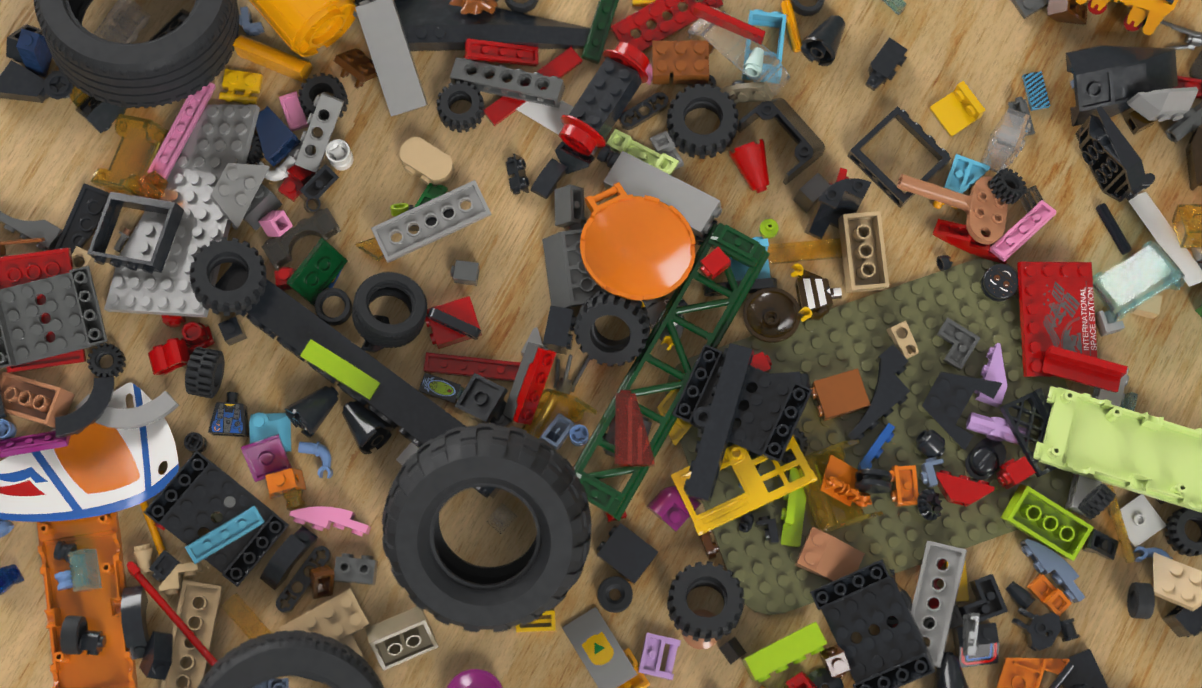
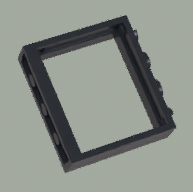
[847,106,951,208]
[87,192,184,274]

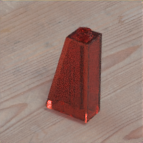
[615,390,655,467]

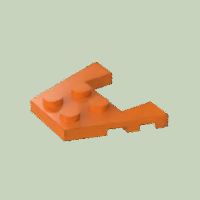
[996,658,1070,688]

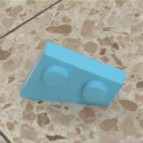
[944,154,991,194]

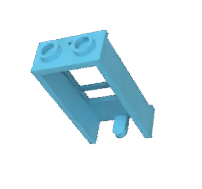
[742,9,787,83]

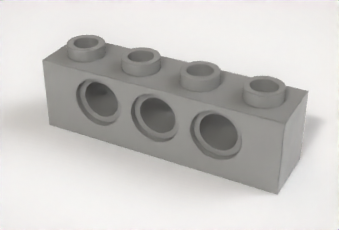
[294,92,344,173]

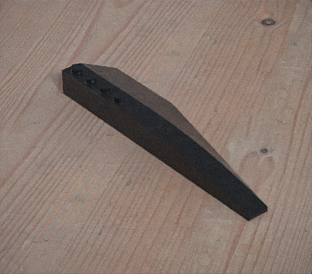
[394,0,590,51]

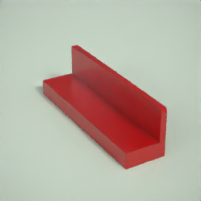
[1042,345,1128,393]

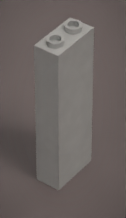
[355,0,428,116]
[603,151,722,239]

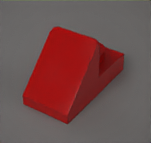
[278,165,315,202]

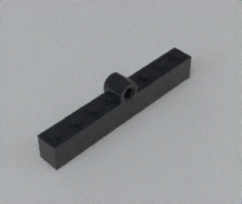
[684,343,754,503]

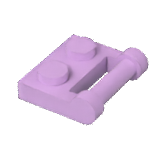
[638,633,681,680]

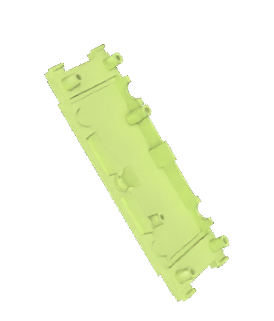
[1033,386,1202,513]

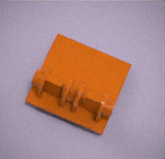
[820,455,861,507]

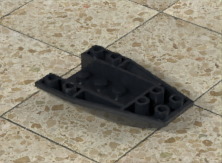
[1065,45,1178,126]

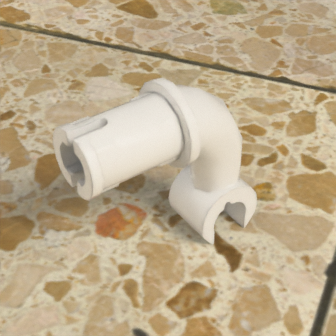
[257,155,296,181]

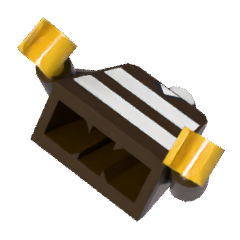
[791,263,842,322]

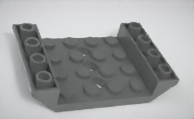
[542,229,665,309]
[0,266,108,369]

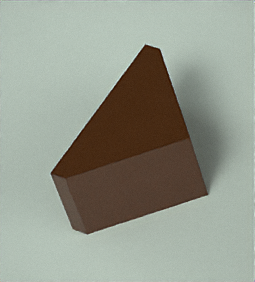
[309,565,335,599]

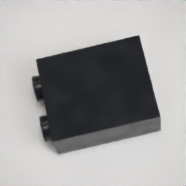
[596,523,658,585]

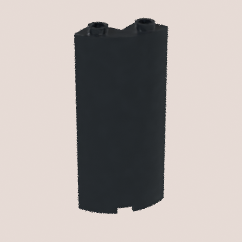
[805,178,872,240]

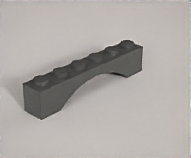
[0,211,62,251]

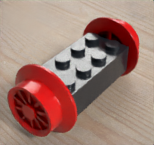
[559,42,650,156]

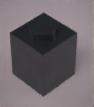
[218,316,247,346]

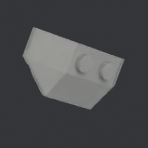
[1127,87,1198,122]

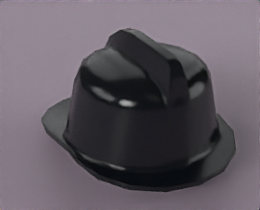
[965,438,1006,480]

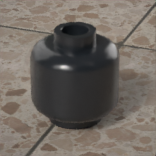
[916,429,946,458]

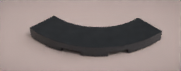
[55,377,114,438]

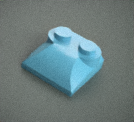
[249,412,292,452]

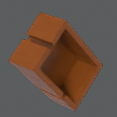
[652,40,709,85]

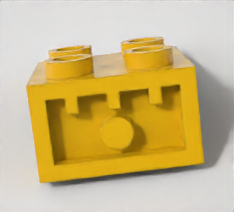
[930,81,985,137]

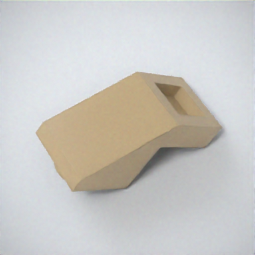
[159,562,202,595]

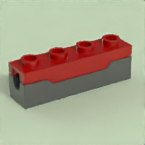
[503,342,557,425]

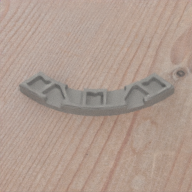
[75,391,179,429]

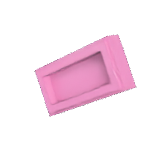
[279,91,308,132]

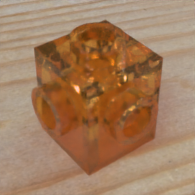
[134,170,169,200]

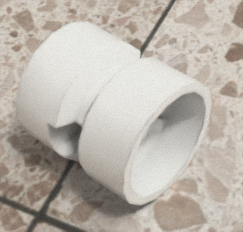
[326,139,354,171]

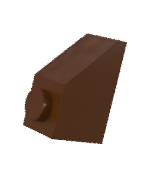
[1047,0,1088,25]

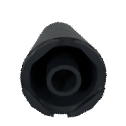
[801,15,846,66]
[284,386,339,438]
[342,401,393,454]
[934,652,969,688]

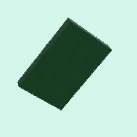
[286,238,348,306]

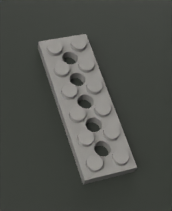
[371,180,491,263]
[911,540,967,668]

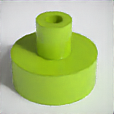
[390,203,409,216]
[759,219,779,239]

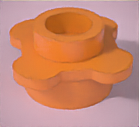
[853,492,872,507]

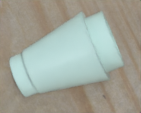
[744,47,764,77]

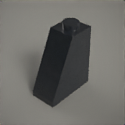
[0,60,49,103]

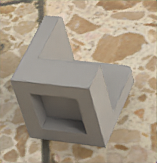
[1095,310,1125,337]

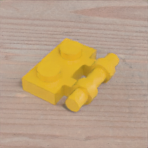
[219,69,263,105]

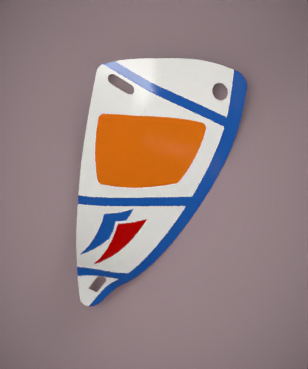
[0,383,179,522]

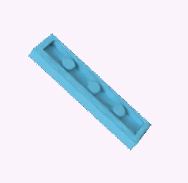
[185,505,265,564]

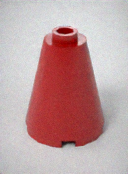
[728,139,770,193]

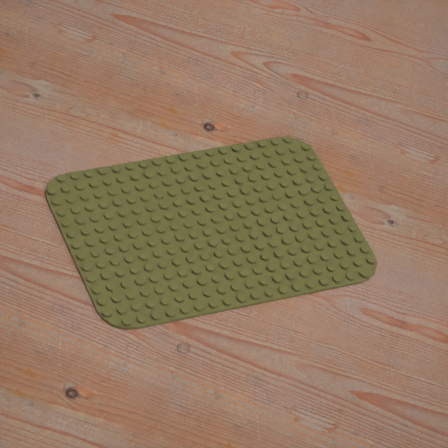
[665,258,1073,615]

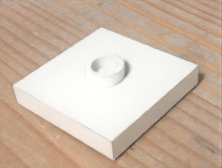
[1110,494,1167,548]

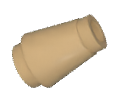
[133,543,153,573]

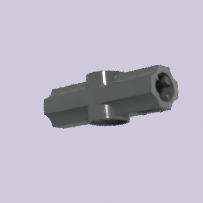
[1165,102,1202,143]

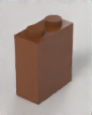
[810,368,870,421]

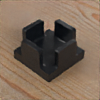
[455,373,508,423]

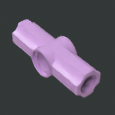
[966,412,1027,445]

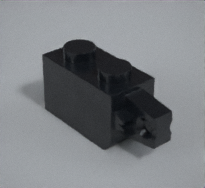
[866,37,908,91]

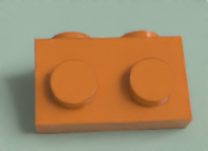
[889,465,919,507]

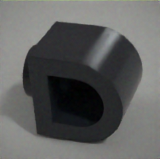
[80,630,106,655]

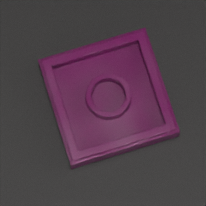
[241,434,292,482]

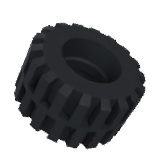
[298,73,348,121]
[437,81,485,133]
[185,347,225,399]
[1164,507,1202,557]

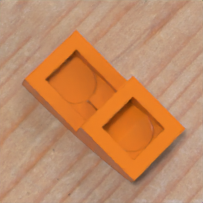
[1027,573,1072,617]

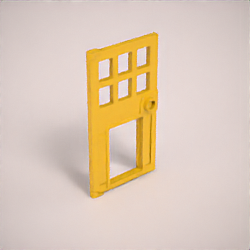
[671,435,817,536]

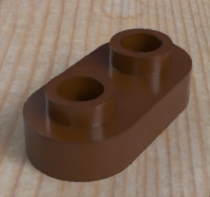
[700,530,719,560]

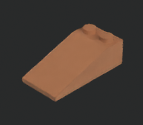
[0,371,75,429]

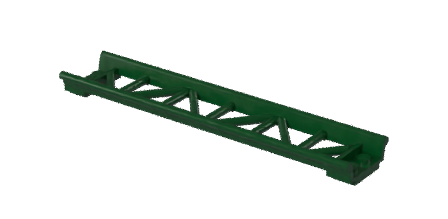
[573,223,770,521]

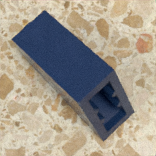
[16,29,52,77]
[256,106,301,167]

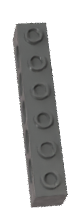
[450,58,565,108]

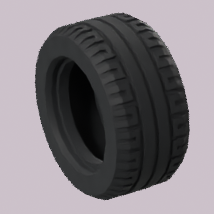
[352,272,428,348]

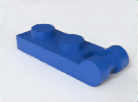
[857,423,895,470]

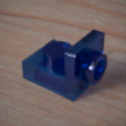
[0,564,24,595]

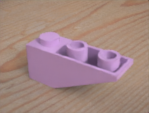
[974,343,1007,408]

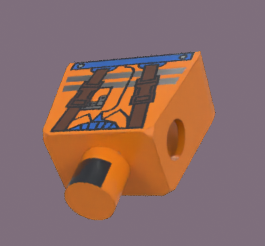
[265,468,306,499]

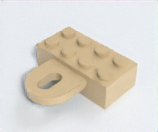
[279,589,370,658]

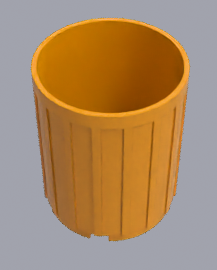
[249,0,356,57]

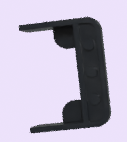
[737,98,825,185]

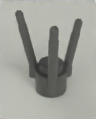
[1160,20,1202,50]
[553,354,590,396]

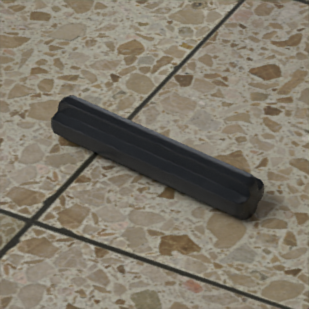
[1096,203,1132,255]

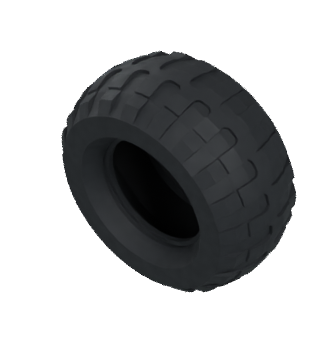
[382,423,592,632]

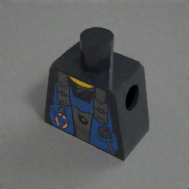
[208,392,249,437]

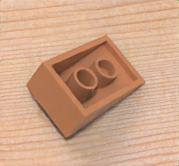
[795,527,865,582]

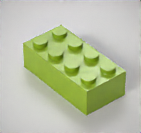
[1000,484,1094,561]
[741,622,827,683]

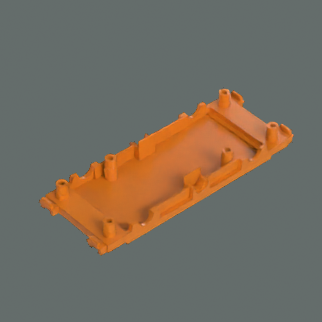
[37,512,138,688]

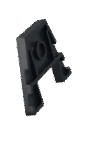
[922,371,1002,450]

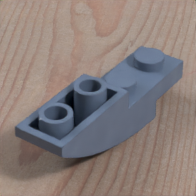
[1020,539,1085,603]

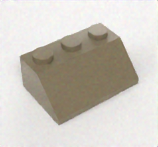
[365,607,438,671]

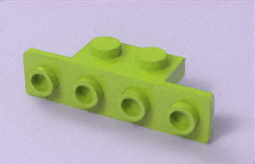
[781,467,808,547]

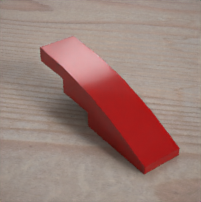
[933,219,1008,265]

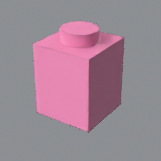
[258,210,293,237]

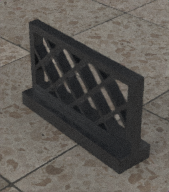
[1000,388,1057,478]

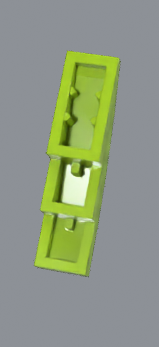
[300,340,380,400]

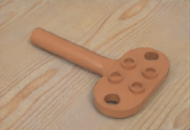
[897,174,1008,245]

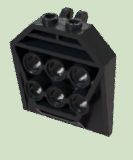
[1075,105,1155,202]

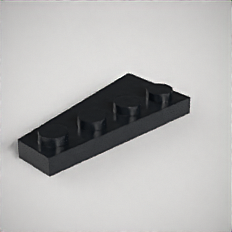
[54,183,110,255]

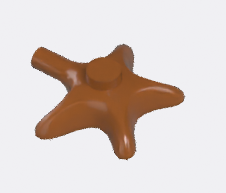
[449,0,498,14]

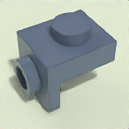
[239,7,265,36]
[921,457,944,488]

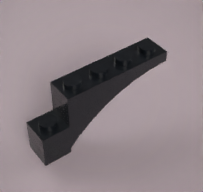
[845,344,910,444]

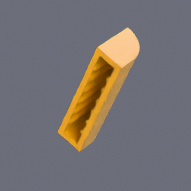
[233,35,313,83]

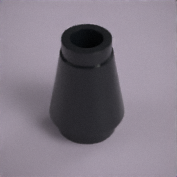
[1005,581,1036,610]

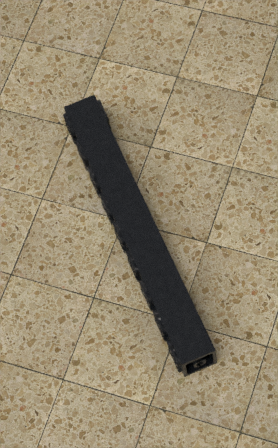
[215,263,501,498]

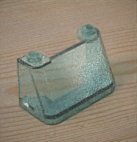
[1093,240,1185,322]

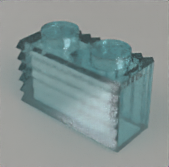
[67,549,102,592]

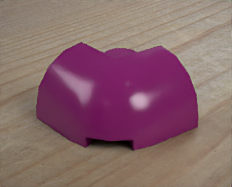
[646,486,701,532]

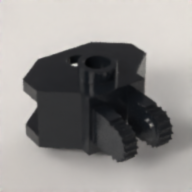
[1011,607,1061,651]

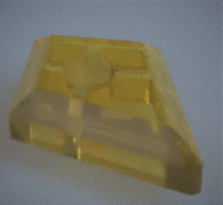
[355,238,384,262]

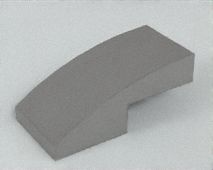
[650,131,684,170]

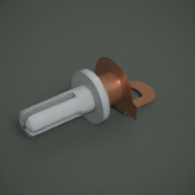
[114,222,139,252]

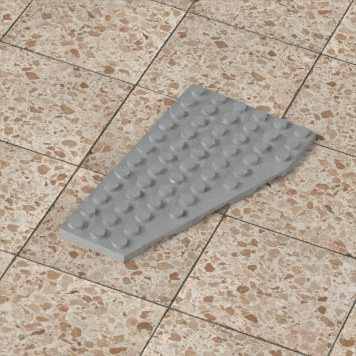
[104,104,260,318]

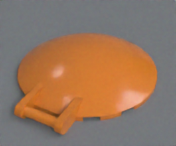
[580,182,696,300]

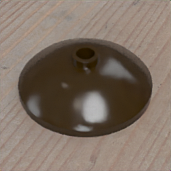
[743,288,801,343]

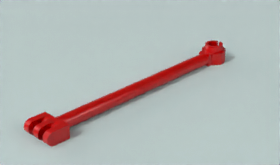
[127,561,218,667]

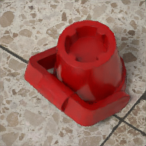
[180,322,215,355]

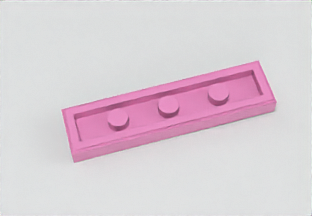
[990,200,1056,262]

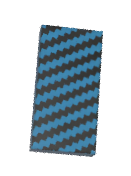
[1022,71,1050,111]

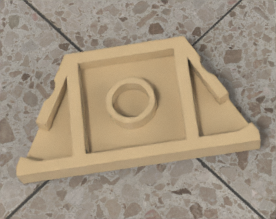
[1153,552,1202,611]

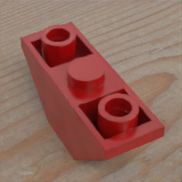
[935,470,995,507]

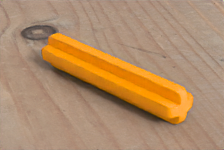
[781,0,802,53]

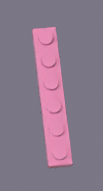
[147,83,216,182]

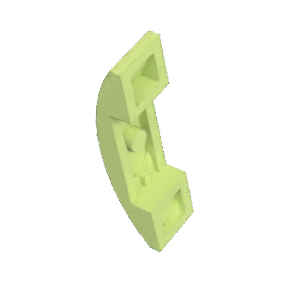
[606,129,679,175]

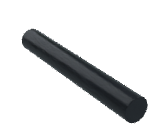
[1048,661,1076,688]

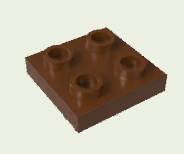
[334,48,378,89]

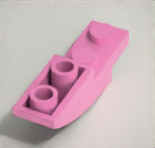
[289,506,371,537]

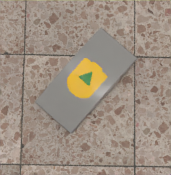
[562,607,638,688]

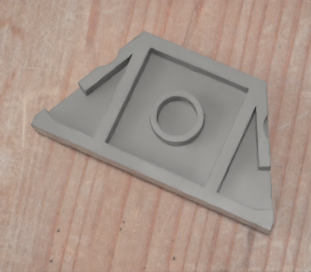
[210,163,270,230]

